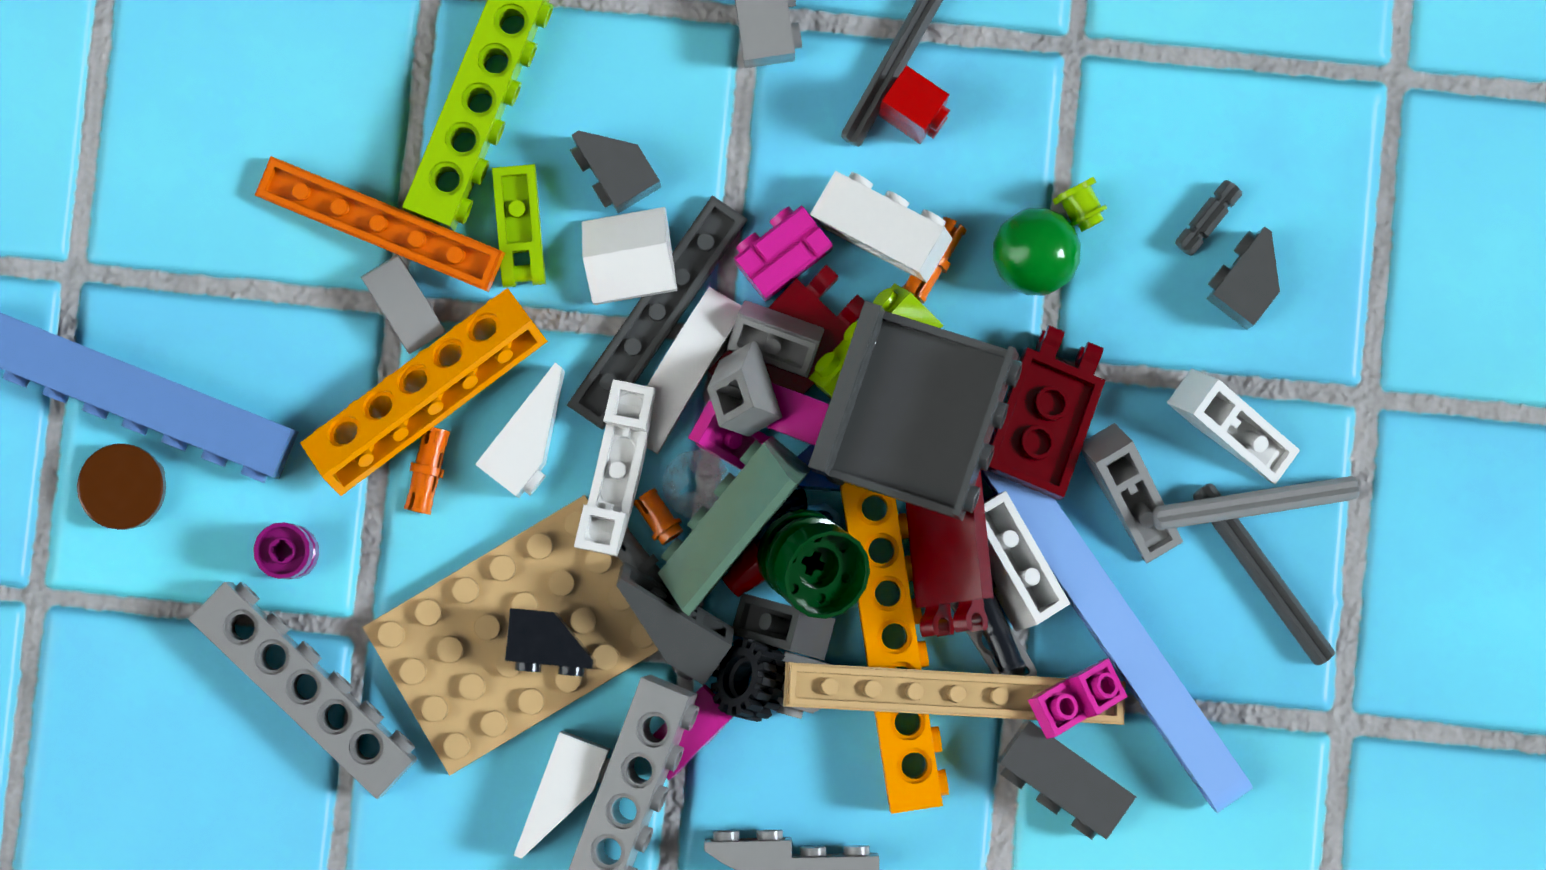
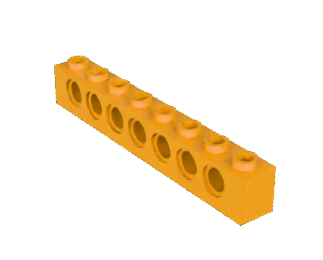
[840,483,949,814]

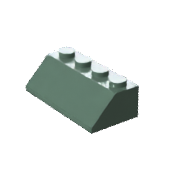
[658,436,811,616]

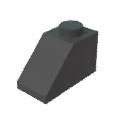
[732,593,836,660]

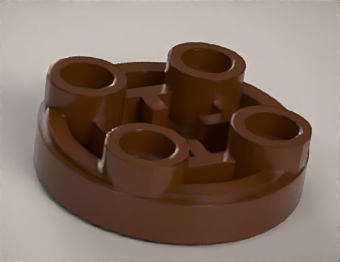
[77,444,166,530]

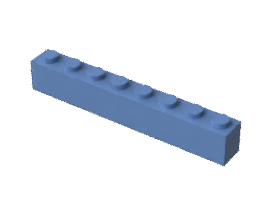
[0,313,299,483]

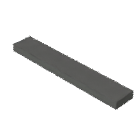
[567,195,748,430]

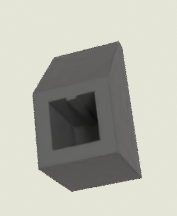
[570,130,661,213]
[1206,227,1280,330]

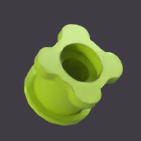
[1052,177,1107,232]

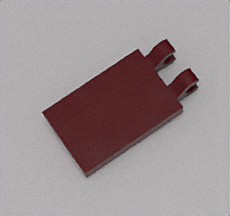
[708,265,865,430]
[987,325,1106,500]
[906,469,994,637]

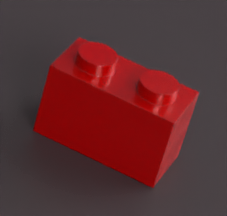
[879,65,950,144]

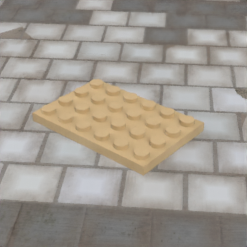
[363,495,659,776]

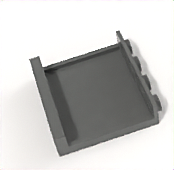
[808,301,1023,521]

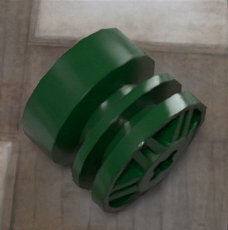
[757,509,870,619]

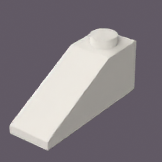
[475,363,565,498]
[1167,368,1300,485]
[514,731,611,859]

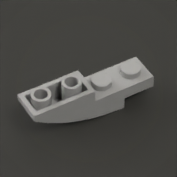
[704,830,879,870]

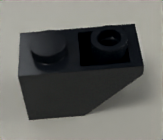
[505,608,596,677]

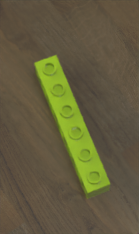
[402,0,554,231]

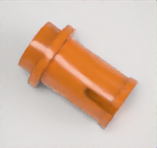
[634,488,683,545]

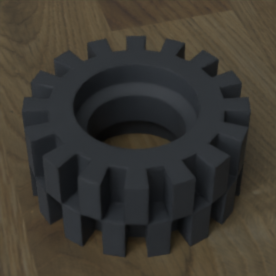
[711,638,785,722]

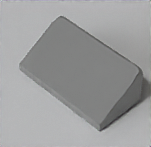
[727,301,824,378]

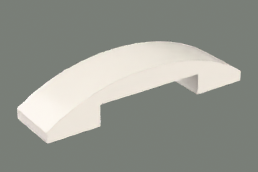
[647,286,741,454]
[574,379,656,557]

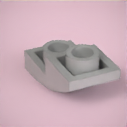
[361,255,446,354]

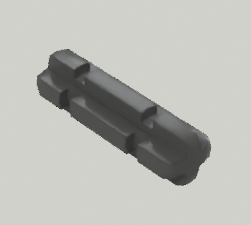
[1175,180,1242,256]

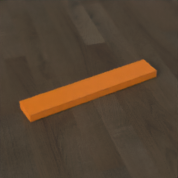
[255,156,505,292]

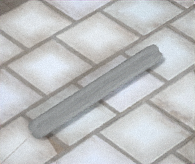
[1153,476,1359,530]

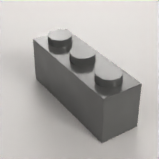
[997,720,1136,840]

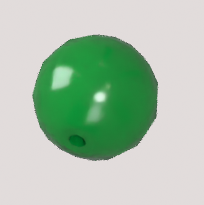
[993,208,1081,296]

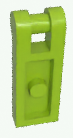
[492,164,546,288]

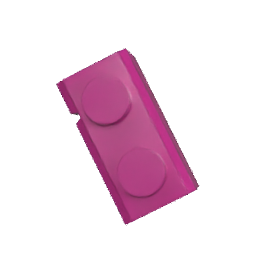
[734,205,833,302]

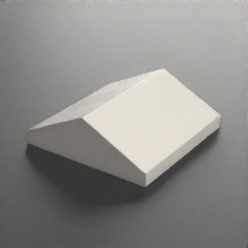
[582,207,677,305]

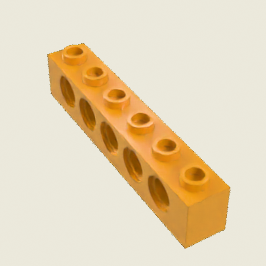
[300,288,548,496]

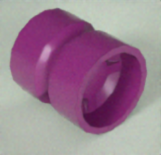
[253,522,319,580]

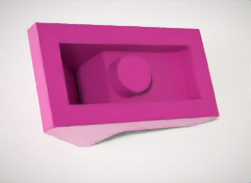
[688,401,770,470]

